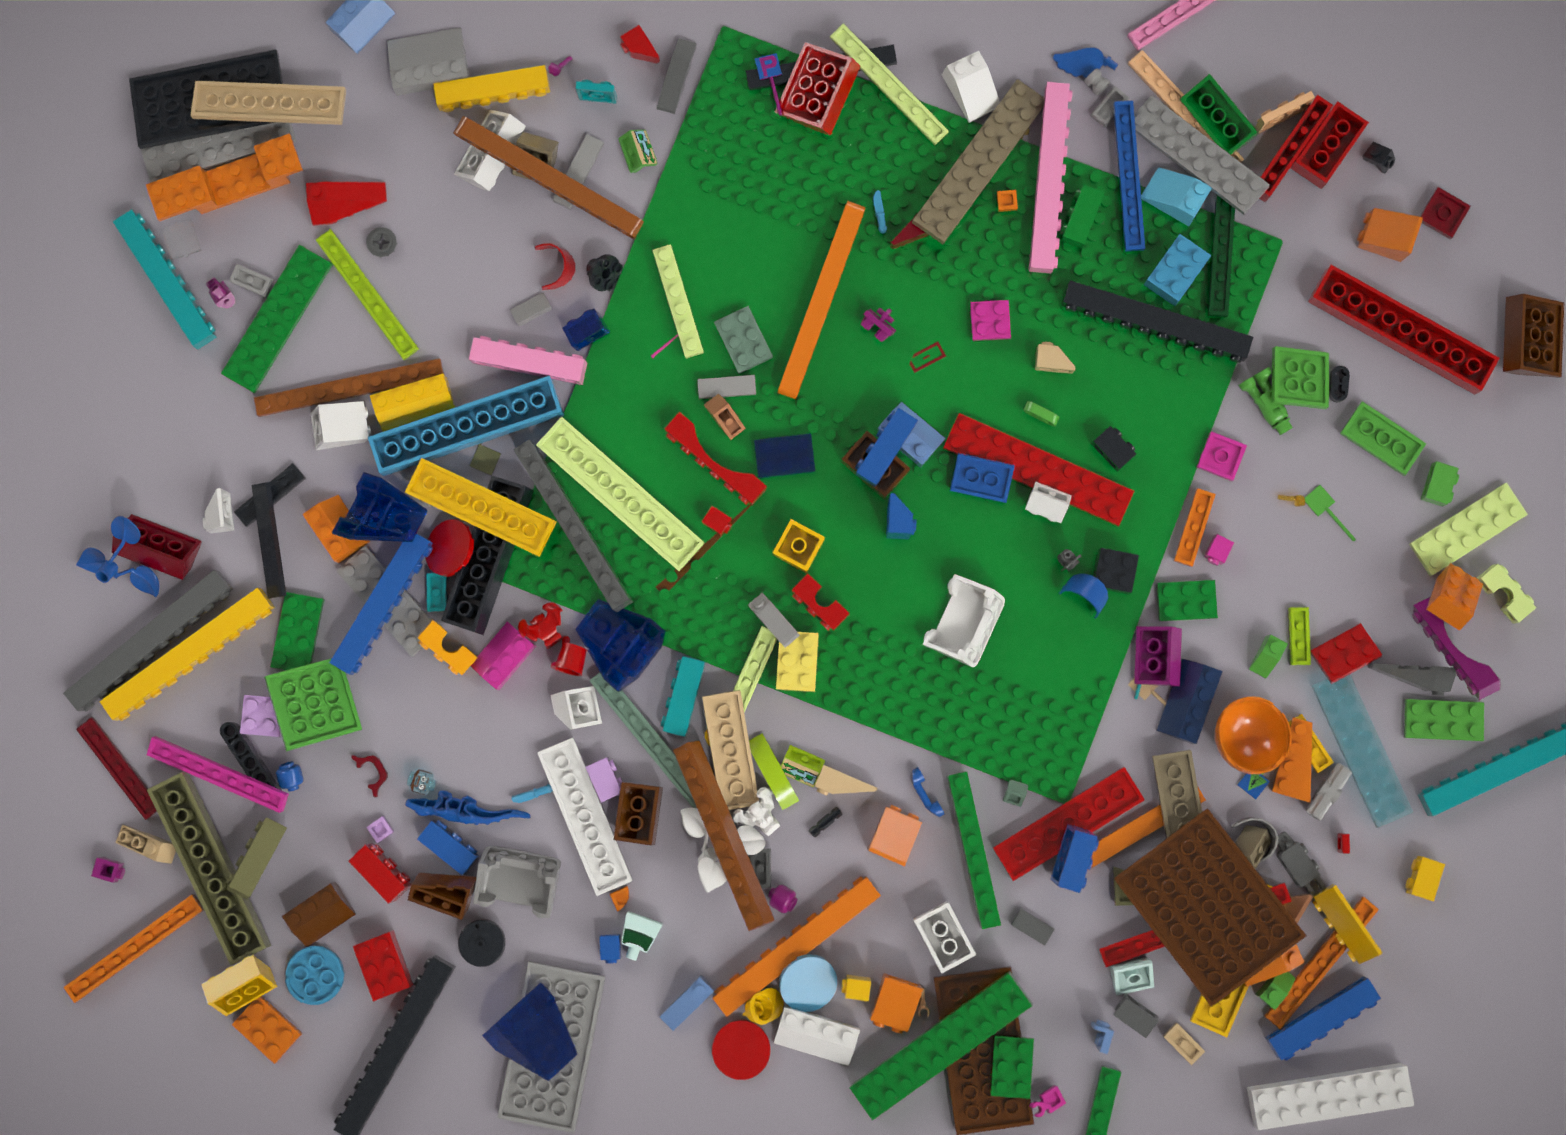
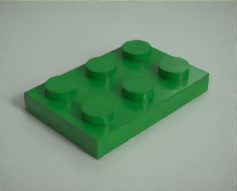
[1156,580,1218,622]
[990,1035,1034,1099]

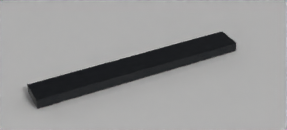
[746,44,897,91]

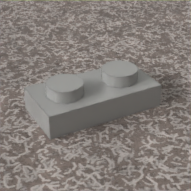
[229,264,273,297]

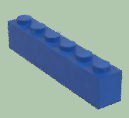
[1265,976,1381,1061]

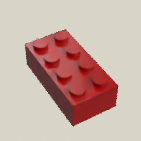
[1290,101,1369,189]

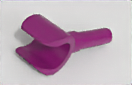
[548,56,572,76]

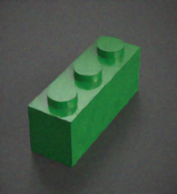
[1060,184,1105,249]

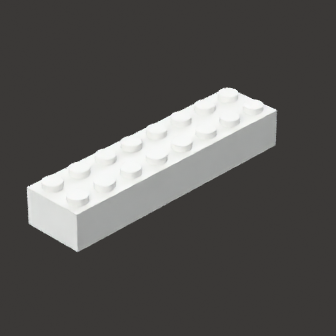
[1247,1063,1414,1130]

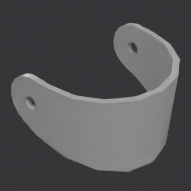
[1231,817,1278,863]

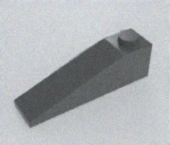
[1369,663,1456,696]

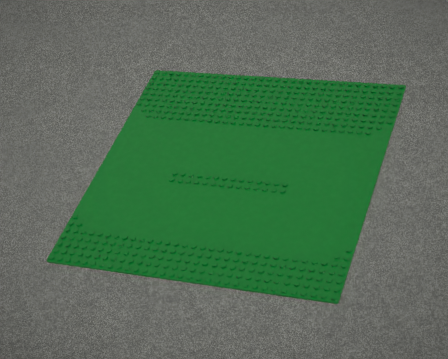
[502,26,1283,804]

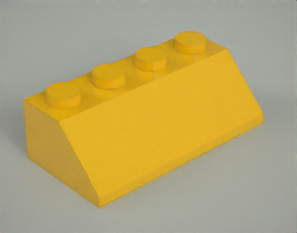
[370,374,455,432]

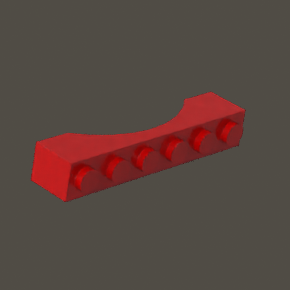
[664,412,767,505]

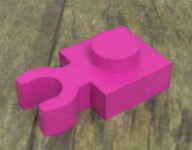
[1029,1085,1066,1117]

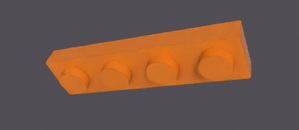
[1173,488,1216,567]

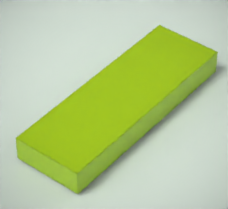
[1288,607,1311,665]

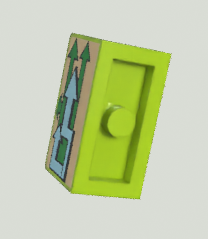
[781,745,825,787]

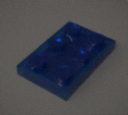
[754,433,816,479]

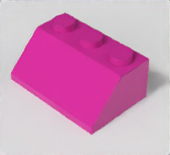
[471,621,537,690]

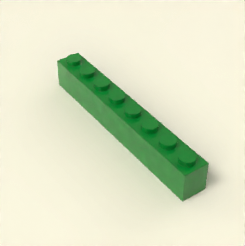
[947,771,1001,930]

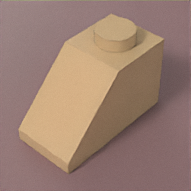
[1035,342,1075,374]

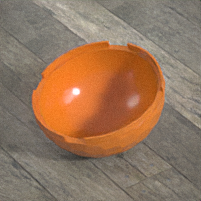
[1214,696,1292,774]

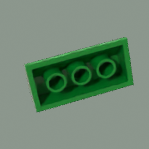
[1180,74,1259,155]

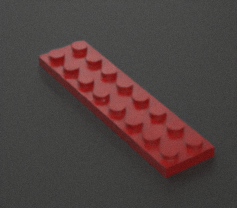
[992,767,1145,881]

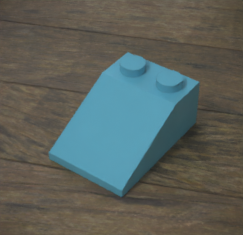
[1141,167,1212,226]

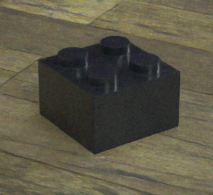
[1093,548,1139,595]

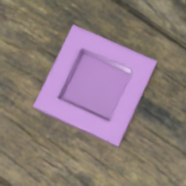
[366,816,394,843]

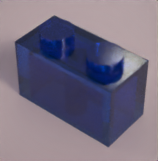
[562,308,610,351]

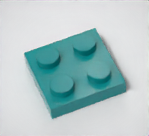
[576,79,617,104]

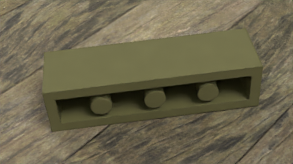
[226,817,287,900]

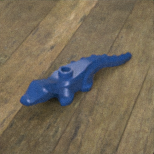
[405,790,531,825]

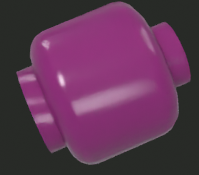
[768,884,798,914]

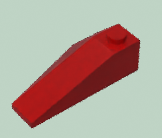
[306,182,387,226]

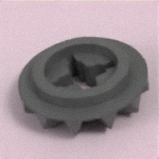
[366,227,397,258]

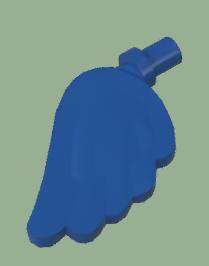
[1053,48,1119,78]

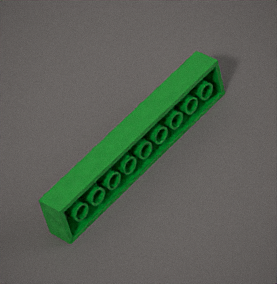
[849,971,1033,1121]

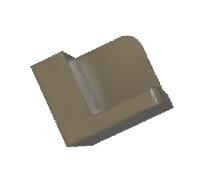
[1235,825,1272,869]

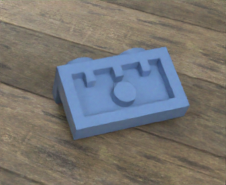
[1091,1020,1114,1054]

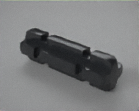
[809,807,843,837]

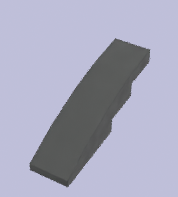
[657,38,697,114]

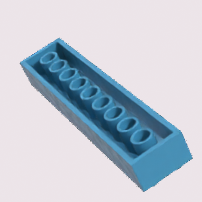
[368,376,564,476]

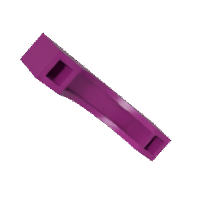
[1412,596,1500,700]

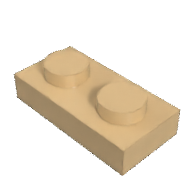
[1163,1022,1205,1065]

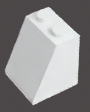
[310,401,371,450]

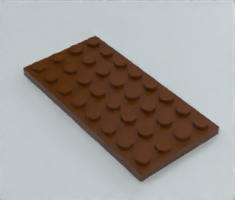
[933,966,1034,1135]

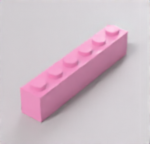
[469,336,587,385]

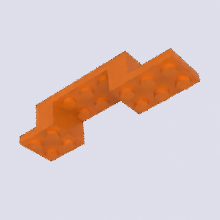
[146,133,303,221]

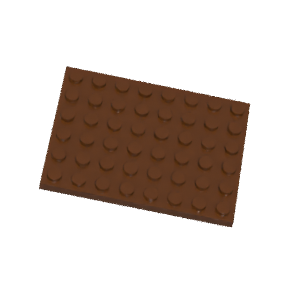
[1113,808,1307,1007]

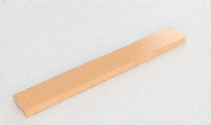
[1128,50,1244,163]

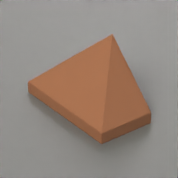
[1283,893,1313,923]

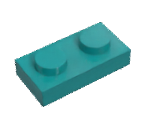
[427,573,447,612]

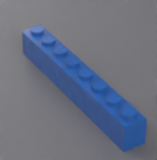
[329,530,433,675]

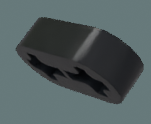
[1329,366,1350,403]

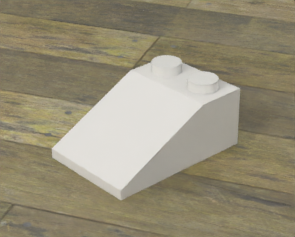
[942,51,1000,123]

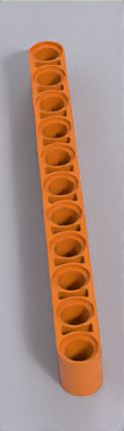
[778,201,866,399]

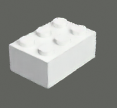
[913,901,976,973]

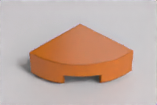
[610,885,629,912]

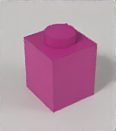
[1204,534,1235,566]

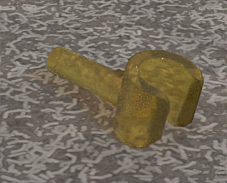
[1278,495,1305,507]

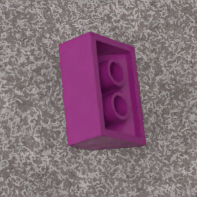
[1134,626,1182,686]

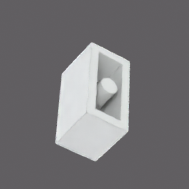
[1025,482,1071,523]

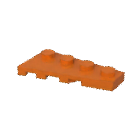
[1272,717,1312,802]

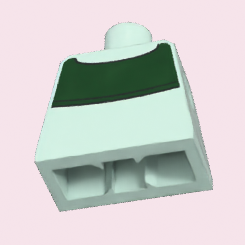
[621,911,663,961]

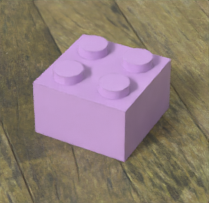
[240,695,282,737]

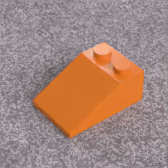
[1244,944,1305,987]

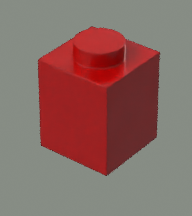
[702,506,733,536]

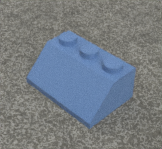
[325,0,395,54]
[877,402,946,468]

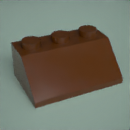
[613,782,663,846]
[282,882,356,947]

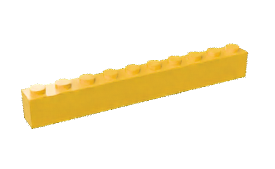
[99,588,275,721]

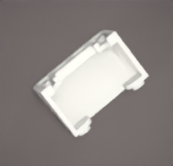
[923,574,1005,667]

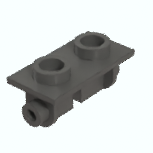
[1058,549,1081,571]

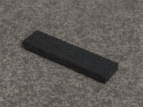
[234,463,306,527]

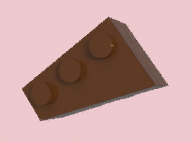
[407,872,477,920]

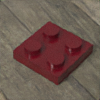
[1420,187,1471,240]

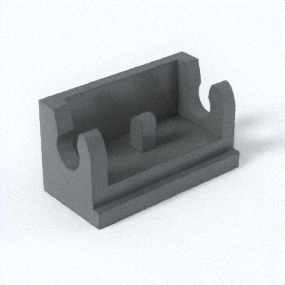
[1113,994,1159,1038]

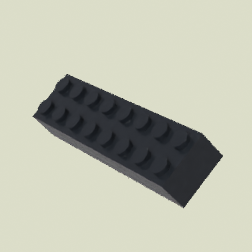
[441,476,534,635]

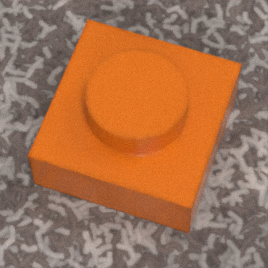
[996,190,1018,212]

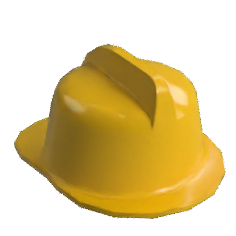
[742,988,784,1025]

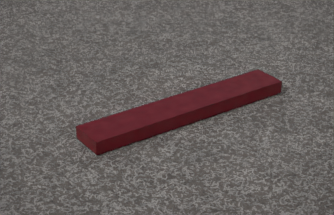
[76,717,157,820]

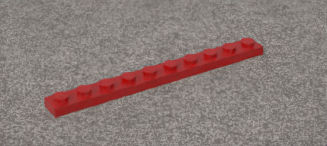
[1099,883,1292,967]

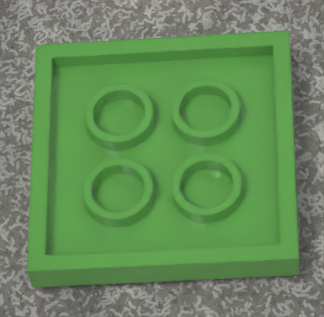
[1272,346,1329,409]

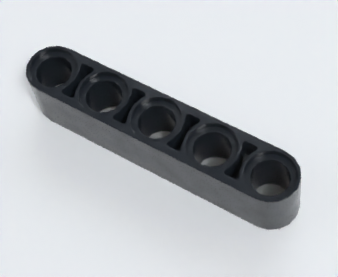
[220,722,282,790]

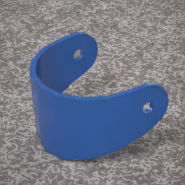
[1059,574,1108,619]

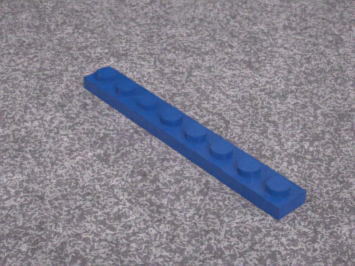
[1113,100,1145,251]

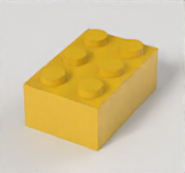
[201,955,277,1016]

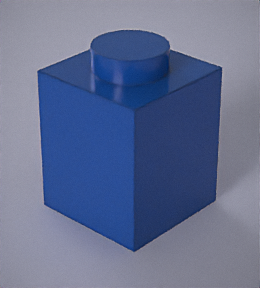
[600,934,621,963]

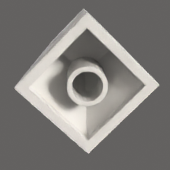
[203,488,234,533]
[550,686,602,730]

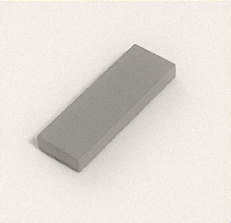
[698,375,756,399]

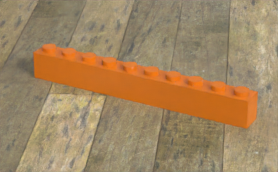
[712,876,881,1017]

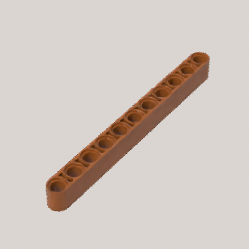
[453,116,644,239]

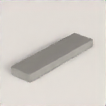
[553,134,604,210]

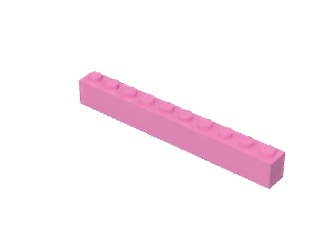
[1029,82,1072,274]

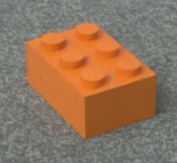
[1426,563,1483,631]

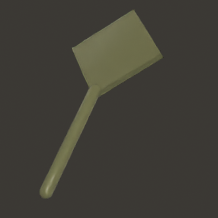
[469,443,501,476]

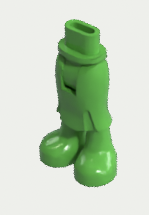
[1238,367,1293,435]

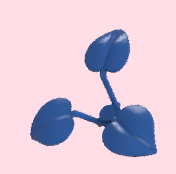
[76,516,160,598]

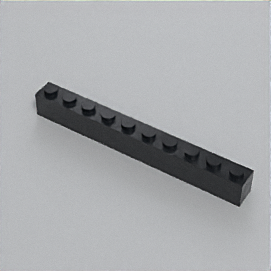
[1061,280,1254,363]
[334,955,456,1135]

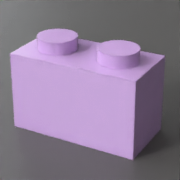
[585,757,623,802]

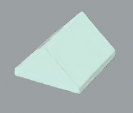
[1109,957,1154,996]

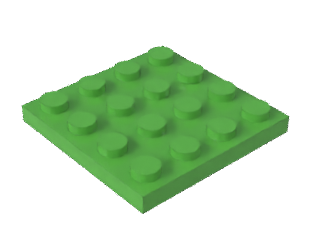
[264,658,362,752]

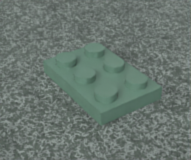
[714,306,773,374]

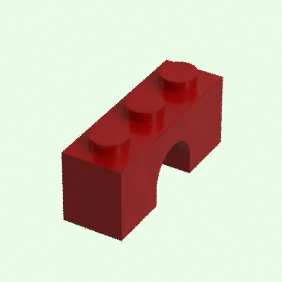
[792,574,850,631]

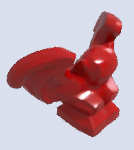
[518,602,563,649]

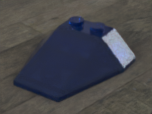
[332,472,428,542]
[575,599,666,692]
[482,982,578,1081]

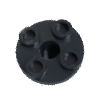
[586,254,623,291]

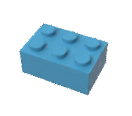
[1144,234,1211,306]

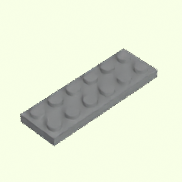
[337,546,431,657]

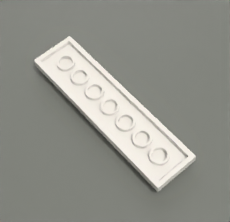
[537,738,633,896]

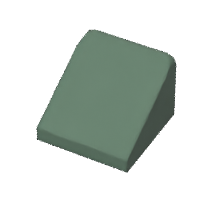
[1003,780,1028,807]

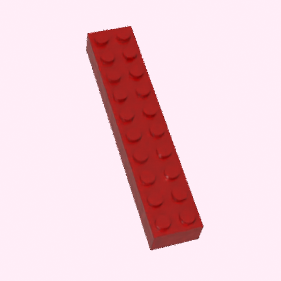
[1308,264,1500,395]

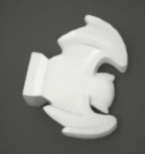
[732,787,780,836]

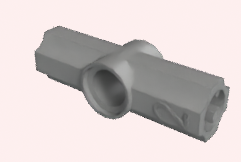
[1306,763,1353,821]

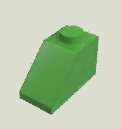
[1248,635,1288,679]
[1255,972,1296,1010]

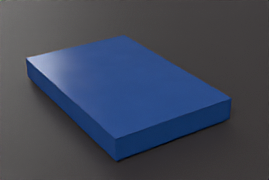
[950,453,1015,503]

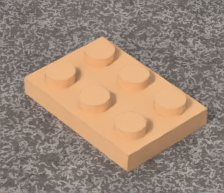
[1255,91,1315,134]

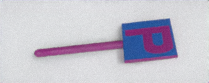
[755,53,782,116]

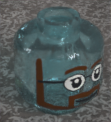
[406,768,437,796]

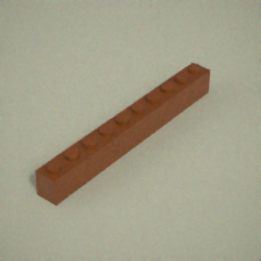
[673,741,775,931]

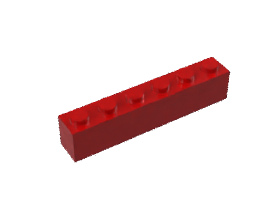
[1259,95,1333,202]

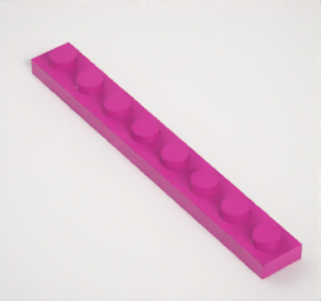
[146,736,289,813]

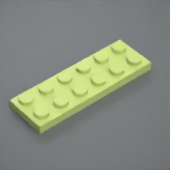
[1409,482,1528,576]

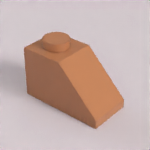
[704,393,746,440]

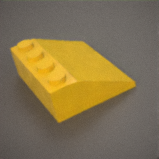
[1312,884,1383,964]

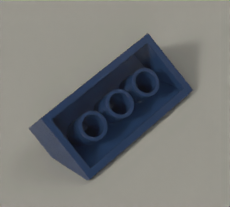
[1156,659,1223,744]

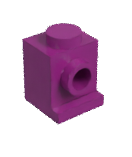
[91,857,125,883]

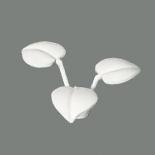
[680,808,766,893]

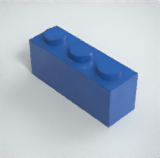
[417,820,479,875]

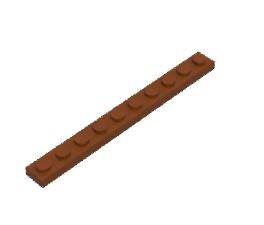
[254,358,444,417]

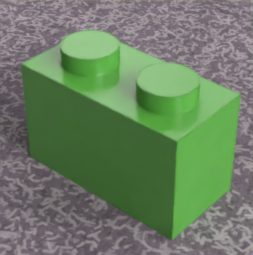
[1420,461,1459,507]

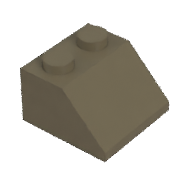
[512,132,559,180]

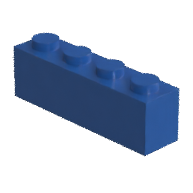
[855,408,918,487]

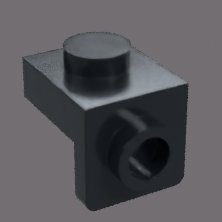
[1362,141,1395,174]

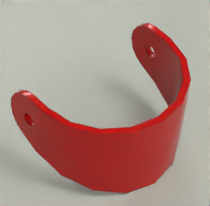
[534,243,576,290]

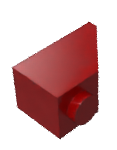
[620,25,660,64]

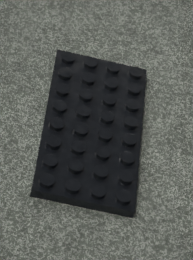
[129,49,283,149]

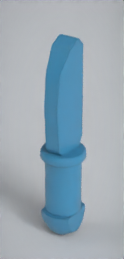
[873,190,887,234]
[511,784,553,803]

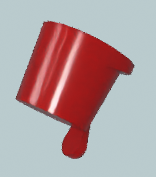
[550,636,587,676]

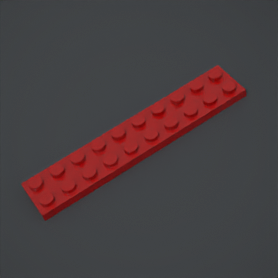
[943,413,1134,526]

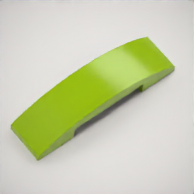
[749,733,799,810]

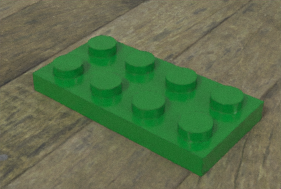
[270,592,325,670]

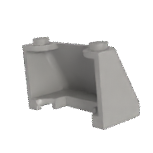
[473,846,561,918]

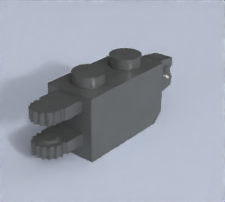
[1277,831,1326,897]

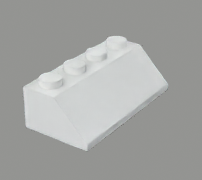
[454,110,526,191]
[774,1005,860,1066]

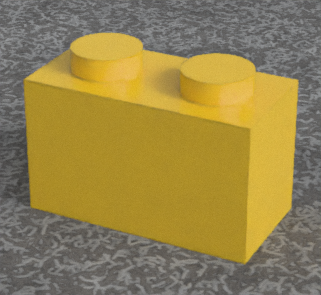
[1405,856,1445,902]
[841,975,871,1001]

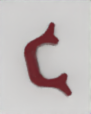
[351,755,388,797]

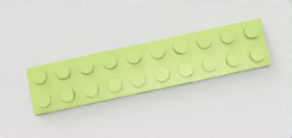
[536,417,705,572]

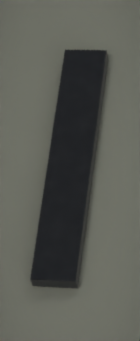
[251,482,287,599]

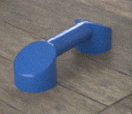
[912,767,945,817]

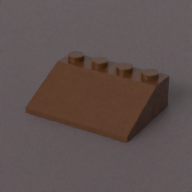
[1503,293,1564,378]

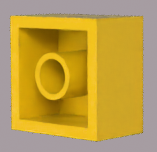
[773,519,825,573]

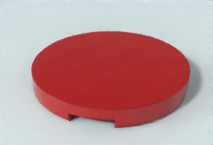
[425,519,474,577]
[712,1020,771,1080]

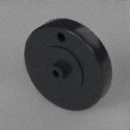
[458,919,506,967]

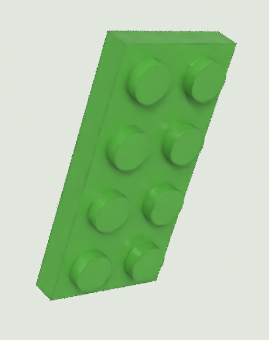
[1340,401,1426,476]
[1404,699,1484,741]

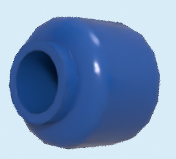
[276,761,304,792]

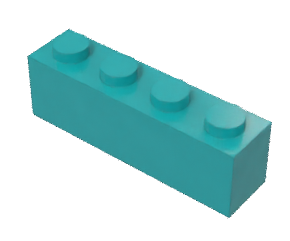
[660,656,705,737]

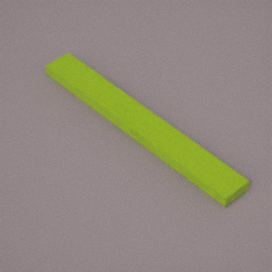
[316,229,420,360]

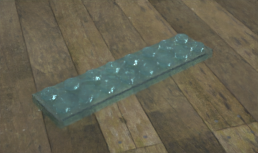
[1311,674,1413,828]

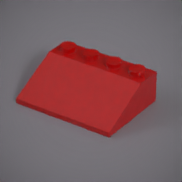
[775,42,861,136]

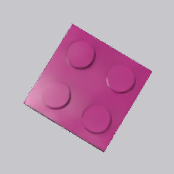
[970,300,1011,341]
[1196,431,1247,481]

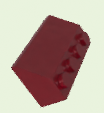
[112,514,202,580]

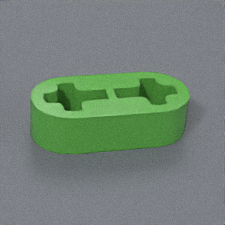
[1023,401,1060,426]

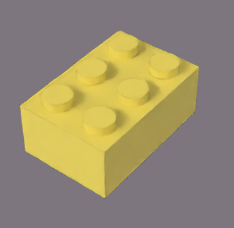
[776,632,819,692]

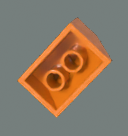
[302,495,371,563]

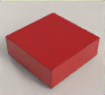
[1337,833,1350,854]

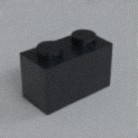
[1091,426,1136,472]

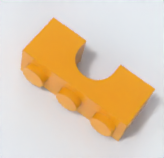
[418,619,477,675]

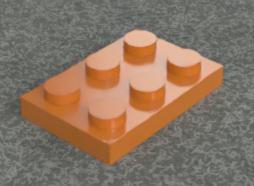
[232,996,303,1064]

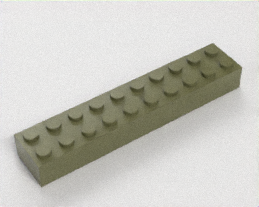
[147,772,272,965]

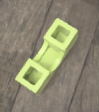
[1477,564,1536,624]

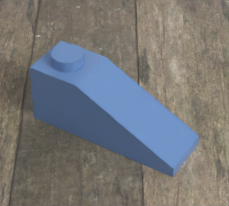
[660,975,714,1031]

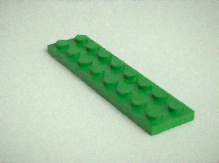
[221,245,333,393]

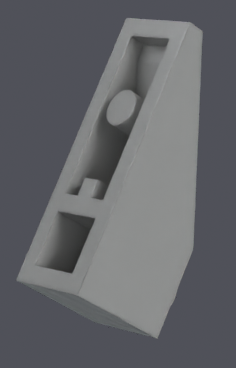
[748,593,800,648]

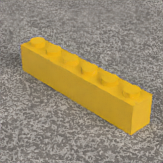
[433,65,551,112]

